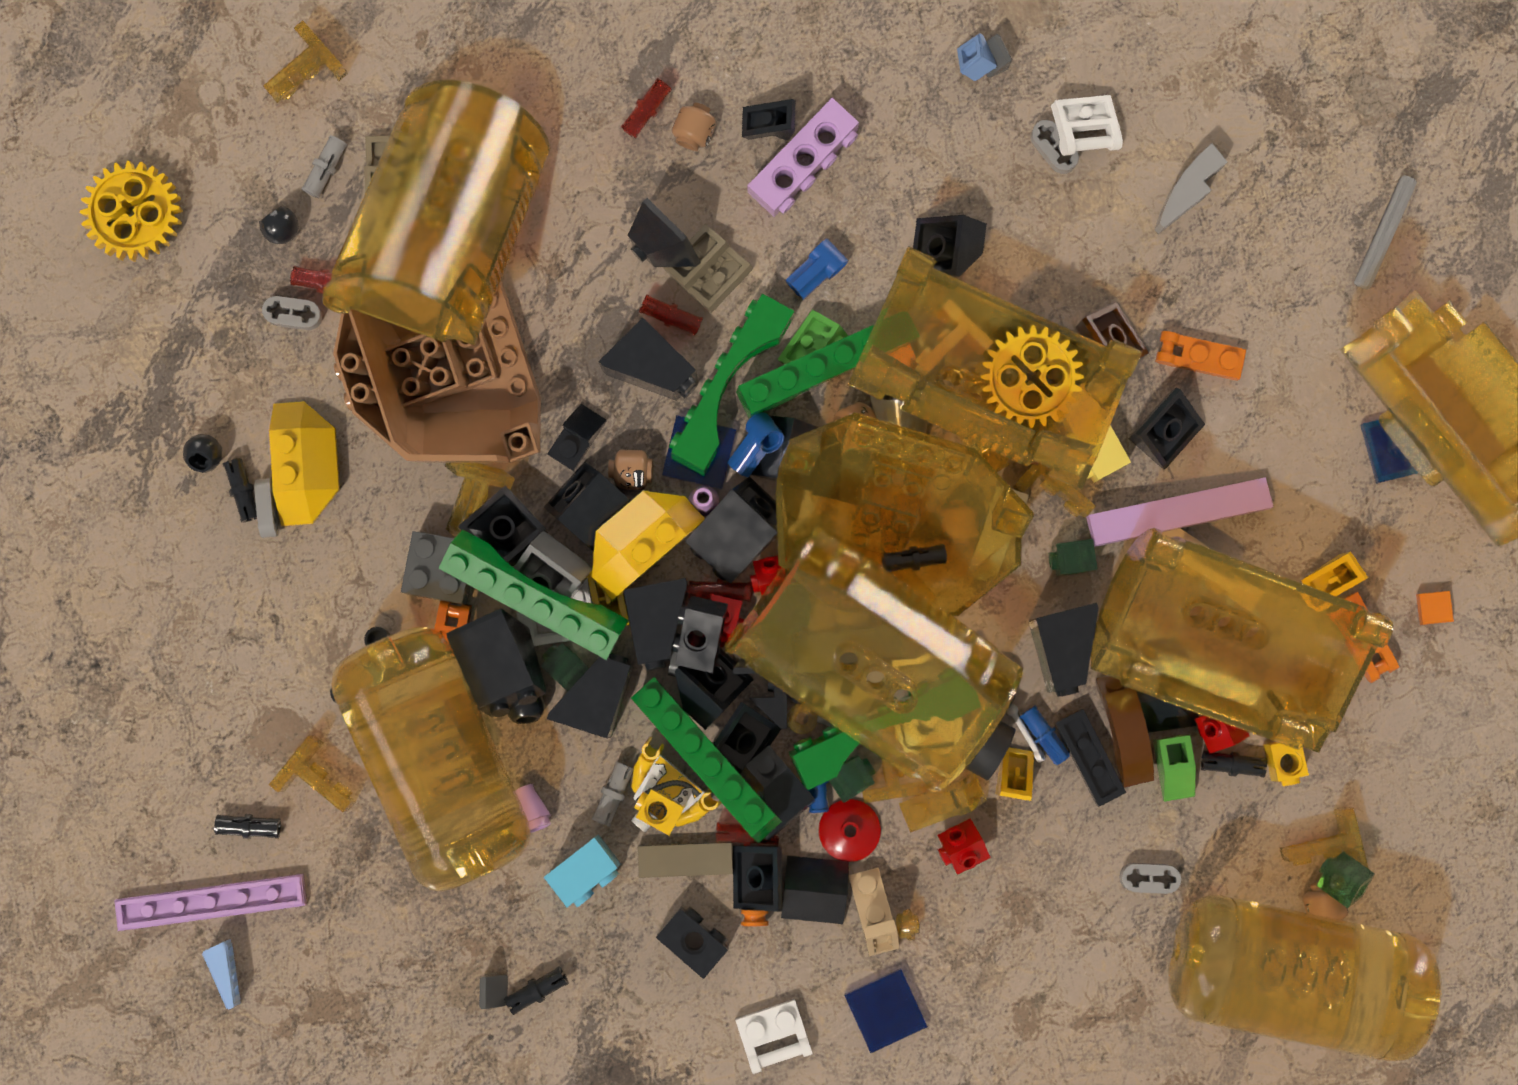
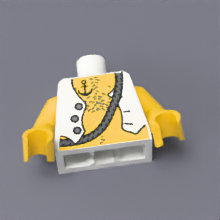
[631,737,722,832]

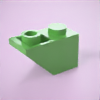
[1153,735,1196,802]

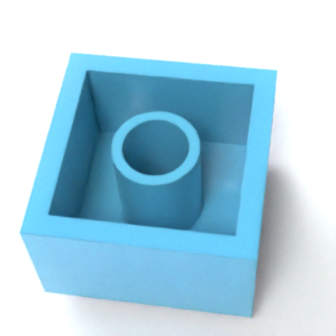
[544,834,621,907]

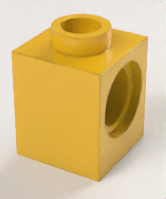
[1263,738,1309,786]
[634,788,685,836]

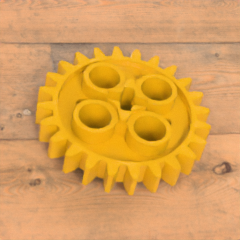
[80,161,183,262]
[980,324,1084,428]

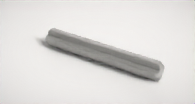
[1354,175,1417,290]

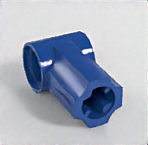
[786,238,849,301]
[727,412,784,477]

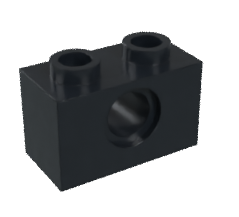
[672,596,728,673]
[656,906,729,979]

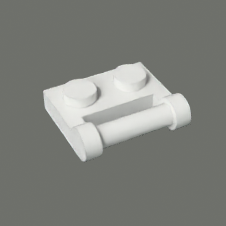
[1051,95,1123,156]
[735,999,813,1074]

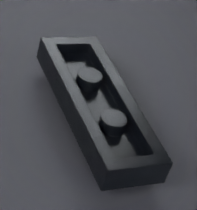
[1054,709,1126,807]

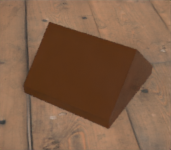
[1076,302,1149,379]

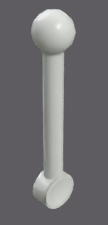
[1006,704,1045,763]

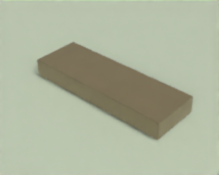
[638,842,733,878]

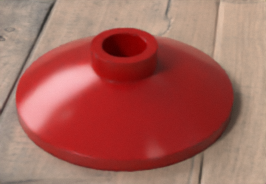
[818,799,881,862]

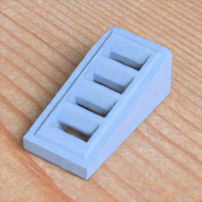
[202,939,241,1010]

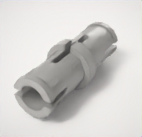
[301,135,347,199]
[592,761,634,827]

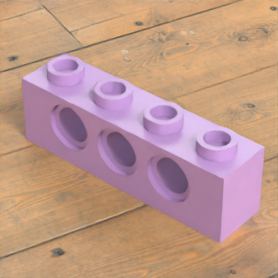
[747,98,859,217]

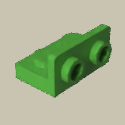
[777,309,849,365]

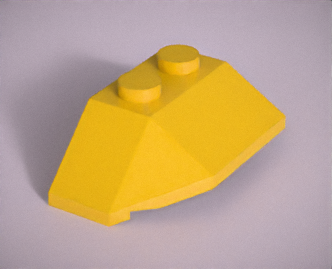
[269,401,340,526]
[591,491,705,601]

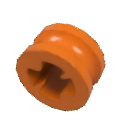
[741,909,769,926]

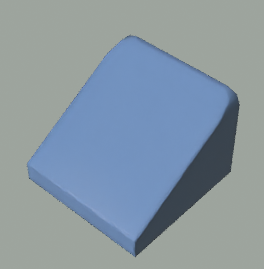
[957,33,997,81]

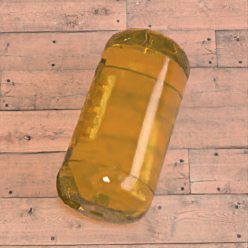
[331,626,531,892]
[1168,895,1442,1061]

